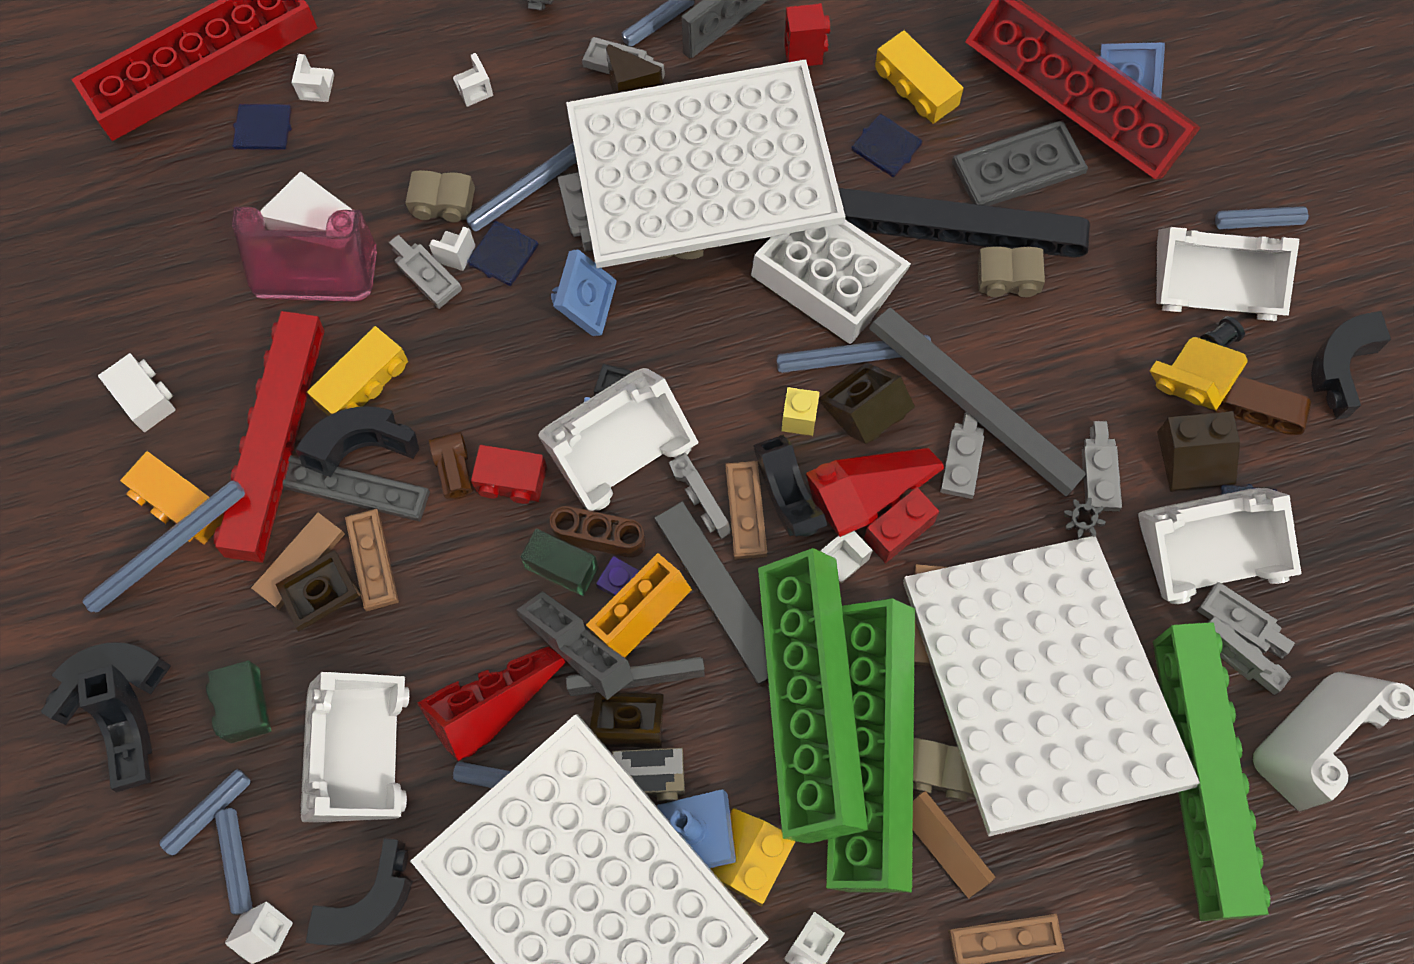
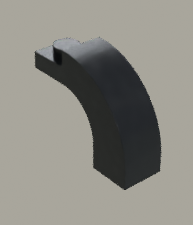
[1311,311,1391,420]
[296,406,419,477]
[753,435,827,537]
[40,642,171,725]
[77,665,152,792]
[305,838,413,947]

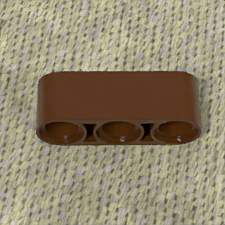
[1214,376,1311,435]
[550,506,646,557]

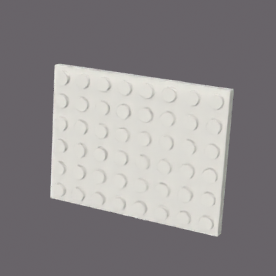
[566,59,845,268]
[903,536,1200,837]
[411,714,769,964]

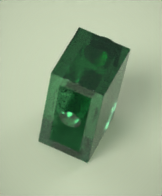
[520,528,599,596]
[206,660,271,744]

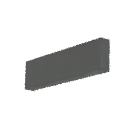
[566,657,705,696]

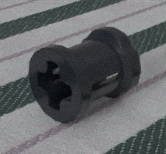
[1200,316,1245,347]

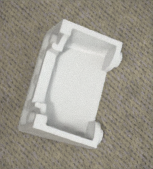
[1156,227,1299,321]
[538,368,699,511]
[1138,488,1301,604]
[301,672,409,822]
[1253,672,1414,812]

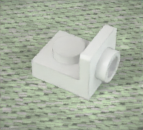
[784,912,844,964]

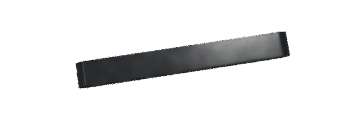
[838,188,1090,258]

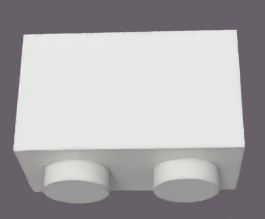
[98,353,176,433]

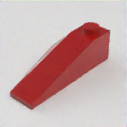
[806,448,944,537]
[418,647,565,761]

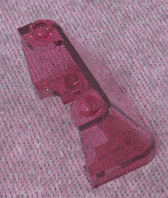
[232,207,377,301]

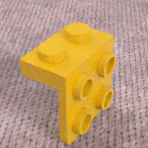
[1150,337,1248,411]

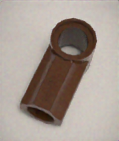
[429,432,473,499]

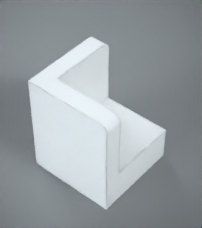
[453,53,493,106]
[292,54,334,102]
[429,227,475,271]
[821,531,872,583]
[225,901,293,964]

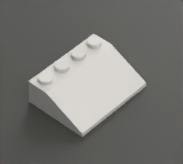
[751,220,911,345]

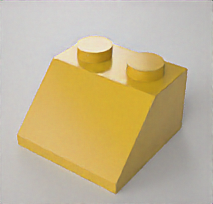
[710,808,796,907]

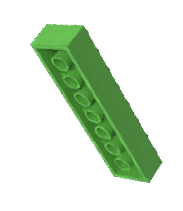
[758,548,868,844]
[827,599,915,892]
[1153,622,1270,921]

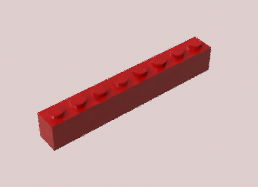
[214,311,325,563]

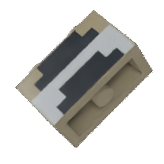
[612,748,685,802]

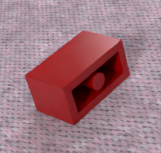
[784,3,830,66]
[471,445,547,504]
[864,487,940,564]

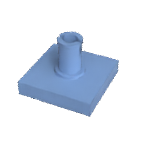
[1101,42,1165,99]
[551,249,617,336]
[657,789,736,868]

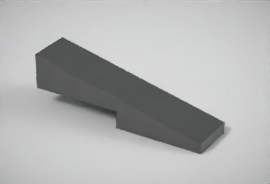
[517,591,634,700]

